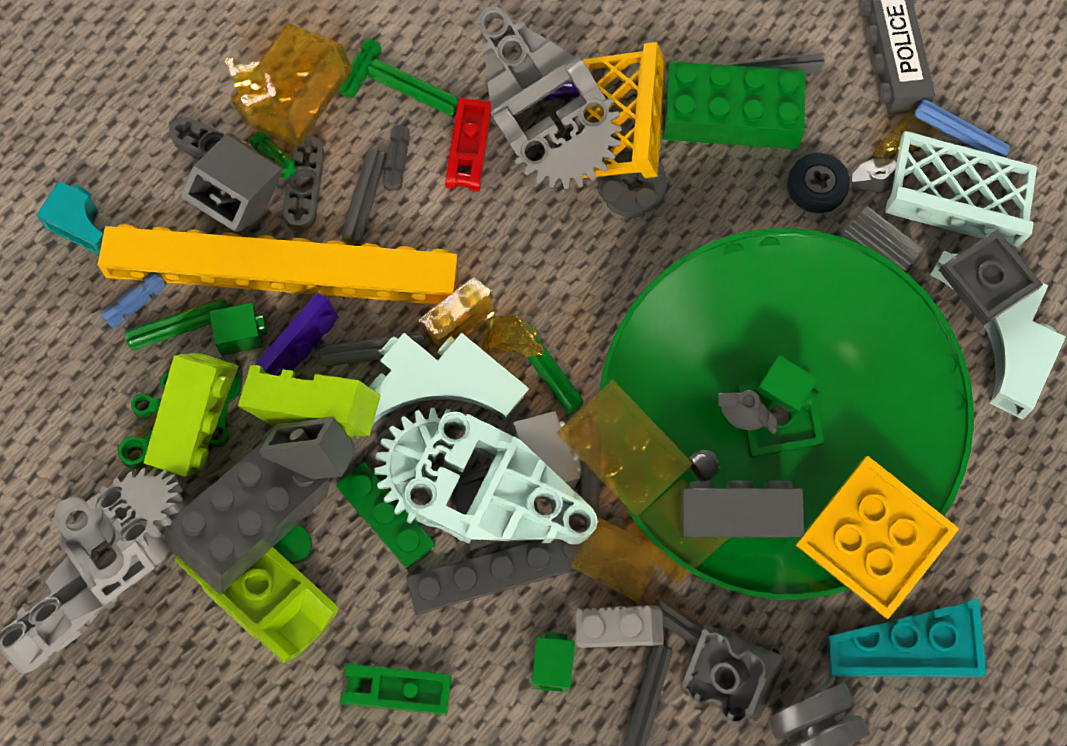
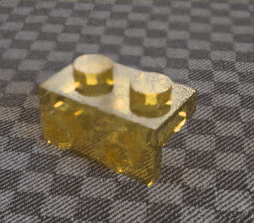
[418,277,496,352]

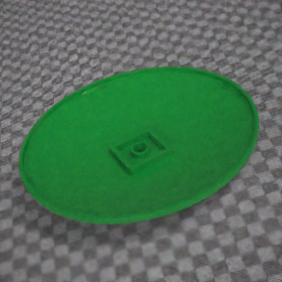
[598,228,974,600]

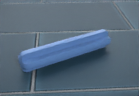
[914,100,1010,157]

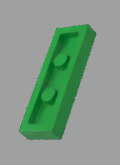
[336,462,436,570]

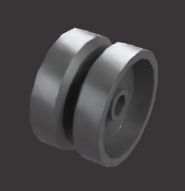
[767,683,871,746]

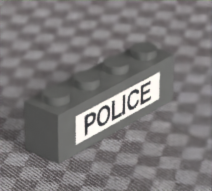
[859,0,935,115]

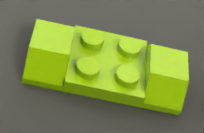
[175,547,339,663]

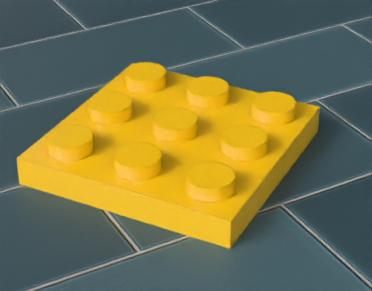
[795,456,959,619]

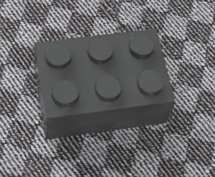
[679,481,804,538]

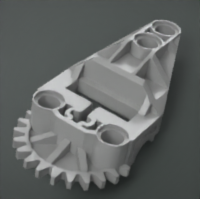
[479,7,622,190]
[0,467,183,673]

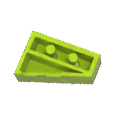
[143,353,239,477]
[238,365,381,440]

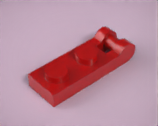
[445,98,492,192]

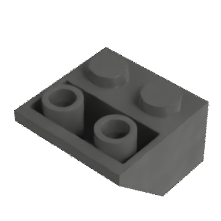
[180,134,285,232]

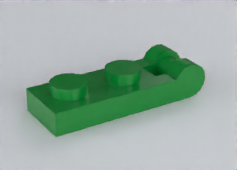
[339,664,452,716]

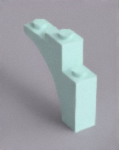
[930,251,1066,419]
[355,333,529,439]

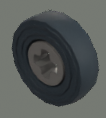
[787,152,850,214]

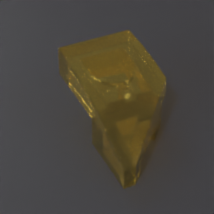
[224,57,281,117]
[872,108,939,157]
[481,315,544,358]

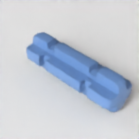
[101,272,166,328]

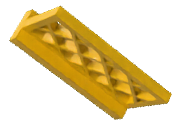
[580,42,666,178]

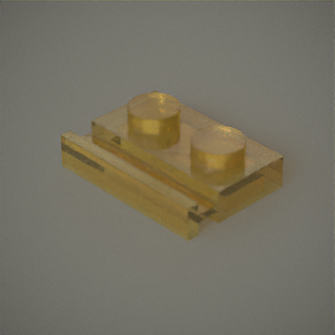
[572,516,665,602]

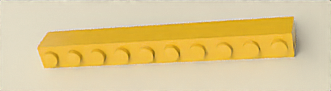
[97,224,459,306]

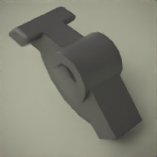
[852,151,899,192]
[719,390,777,434]

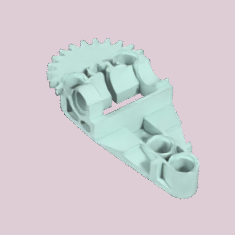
[375,408,598,544]

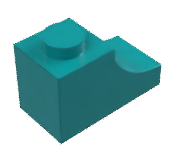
[36,181,104,255]

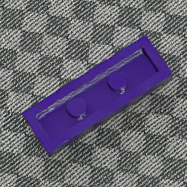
[247,293,339,376]

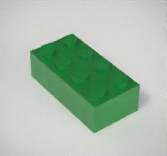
[663,61,806,150]

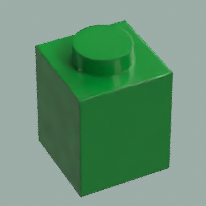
[209,303,268,356]
[756,355,819,415]
[531,632,575,693]

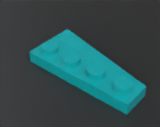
[827,599,987,678]

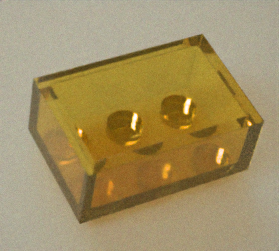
[231,23,353,147]
[557,380,693,518]

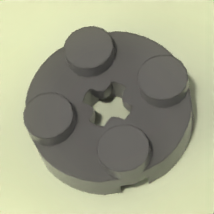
[598,151,667,218]

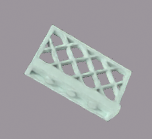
[885,131,1037,247]

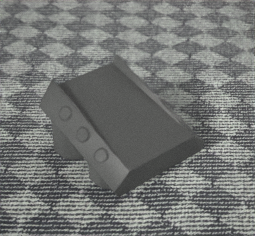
[680,625,786,724]

